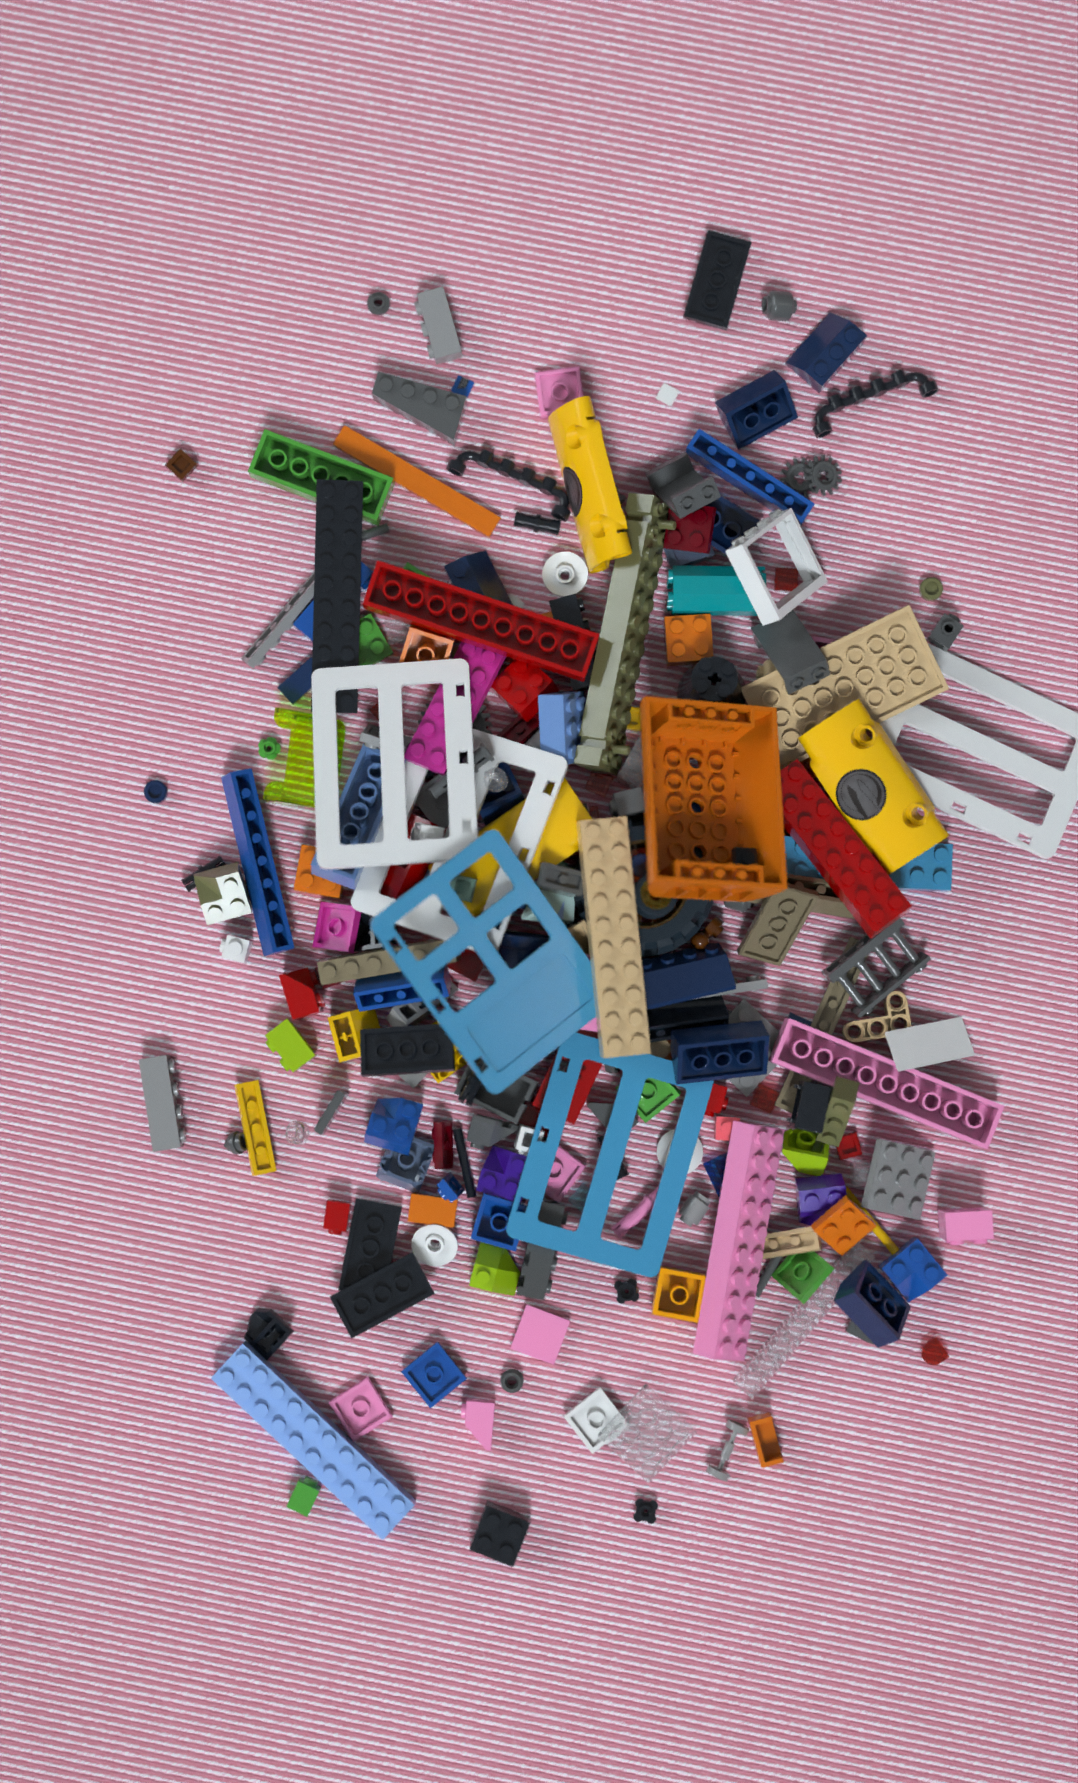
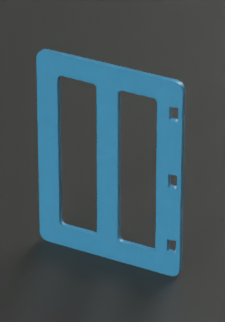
[506,1033,714,1277]

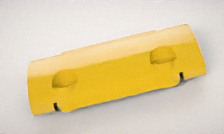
[428,777,593,918]

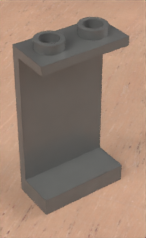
[645,452,721,519]
[751,610,830,695]

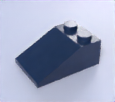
[461,759,524,825]

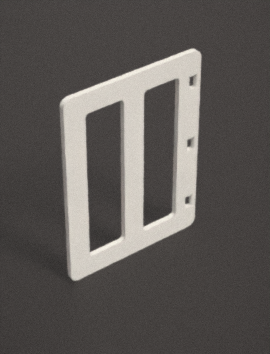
[880,643,1078,859]
[311,659,478,870]
[351,728,568,951]

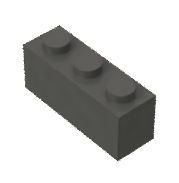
[609,787,644,818]

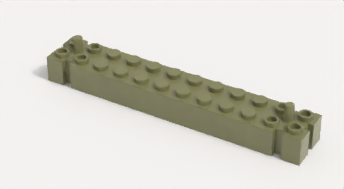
[574,493,676,776]

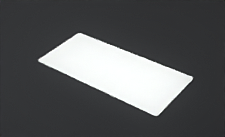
[885,1017,975,1071]

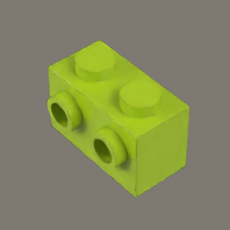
[265,1018,317,1072]

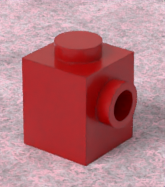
[704,1083,729,1117]

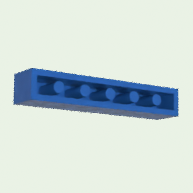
[685,429,815,526]

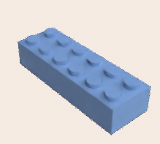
[311,744,406,890]

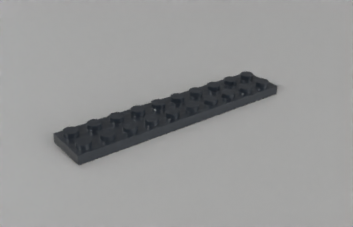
[311,479,363,713]

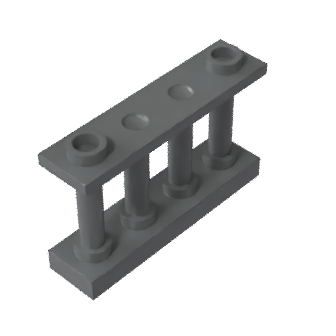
[821,918,931,1018]

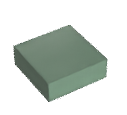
[451,875,477,903]

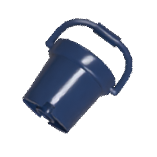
[493,904,549,969]

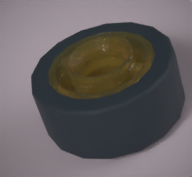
[634,874,677,919]

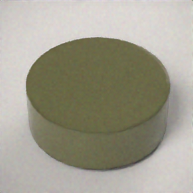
[919,577,943,601]

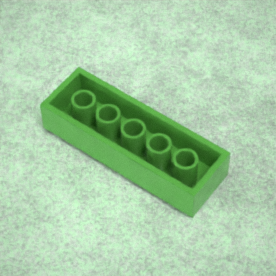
[248,429,395,526]

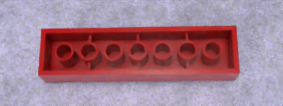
[780,759,912,939]

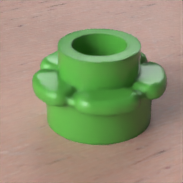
[258,737,281,760]

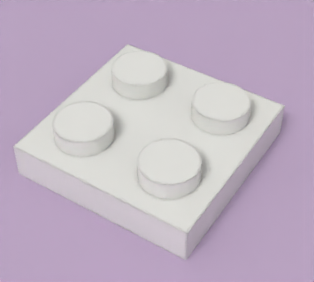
[563,1387,629,1454]

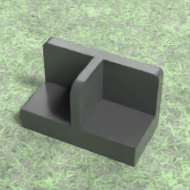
[534,862,583,897]

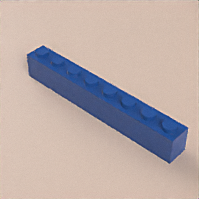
[221,768,294,957]

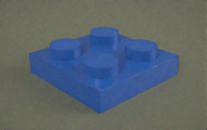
[401,1341,467,1408]

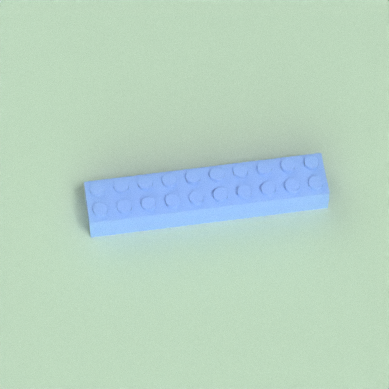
[211,1341,416,1540]

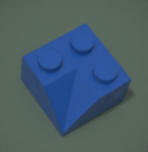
[364,1098,423,1156]
[878,1237,948,1302]

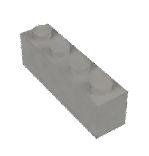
[139,1055,186,1152]

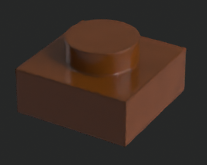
[165,448,198,482]

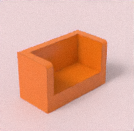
[407,1192,458,1228]
[747,1412,784,1468]

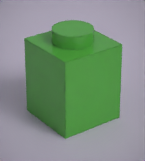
[286,1476,321,1517]

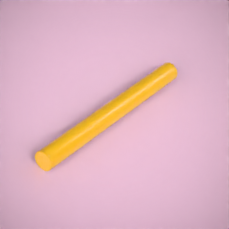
[845,1184,899,1255]

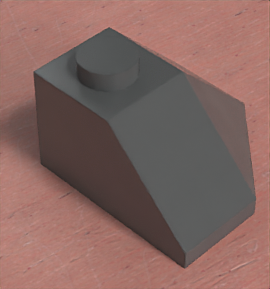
[467,1113,519,1150]

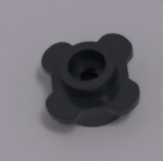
[614,1278,639,1304]
[633,1498,658,1524]

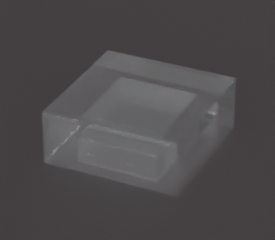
[384,619,409,645]

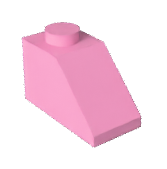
[461,1398,495,1451]

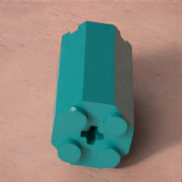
[667,566,766,616]

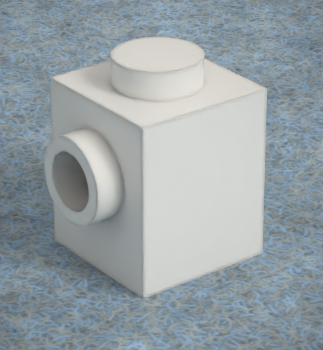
[410,822,444,840]
[219,935,253,964]
[514,1123,544,1156]

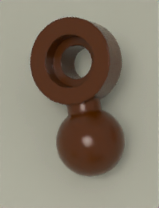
[691,916,725,950]

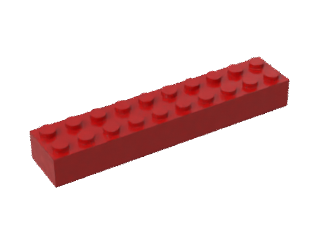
[363,560,600,682]

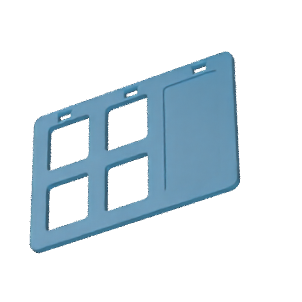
[370,830,596,1094]

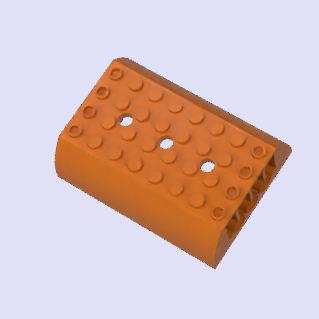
[640,696,787,902]

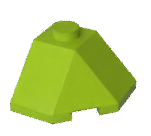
[782,1128,829,1176]
[469,1242,520,1296]

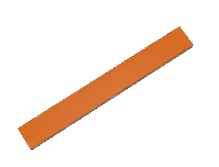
[333,425,501,538]

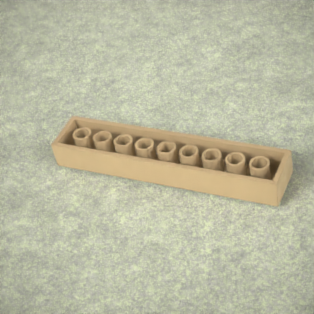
[576,816,651,1058]

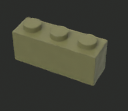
[816,1076,859,1147]

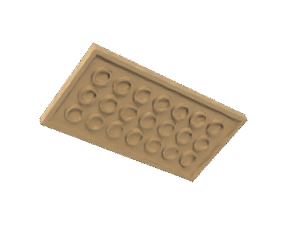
[741,604,949,771]

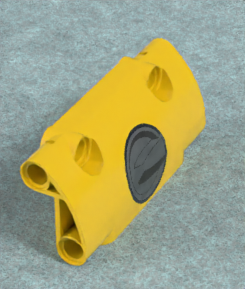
[548,396,633,573]
[798,699,949,875]

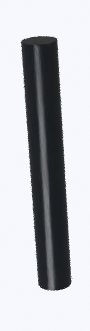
[453,1128,476,1198]

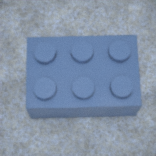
[538,691,586,764]

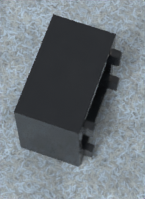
[786,1080,832,1134]

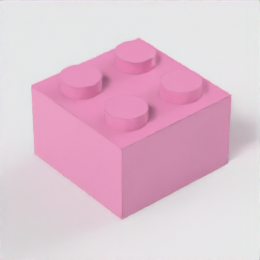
[937,1207,994,1245]

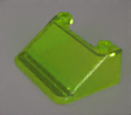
[263,707,346,809]

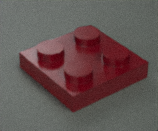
[663,506,716,554]

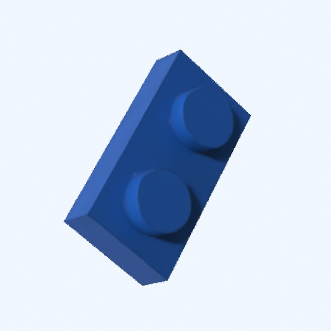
[436,1172,465,1203]

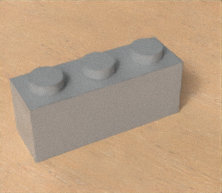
[414,286,462,365]

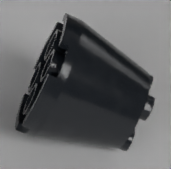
[677,656,746,705]

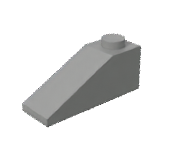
[386,982,458,1027]

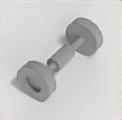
[706,1419,749,1481]

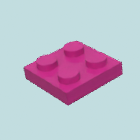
[312,901,361,953]

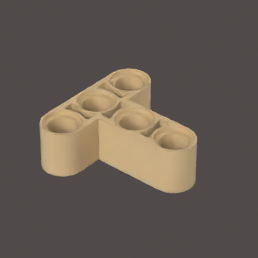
[842,991,912,1042]

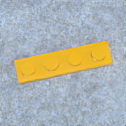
[234,1080,276,1176]

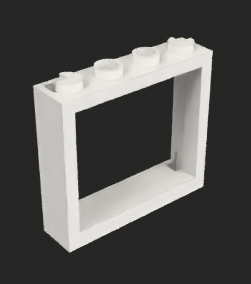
[725,508,828,626]

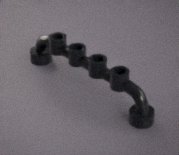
[813,370,939,438]
[446,449,571,522]

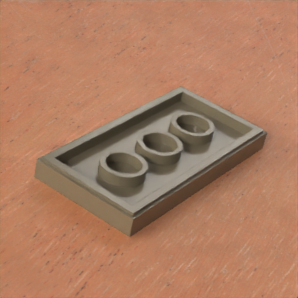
[737,883,819,966]

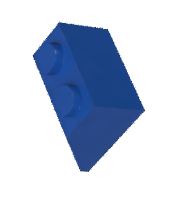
[471,1193,527,1252]

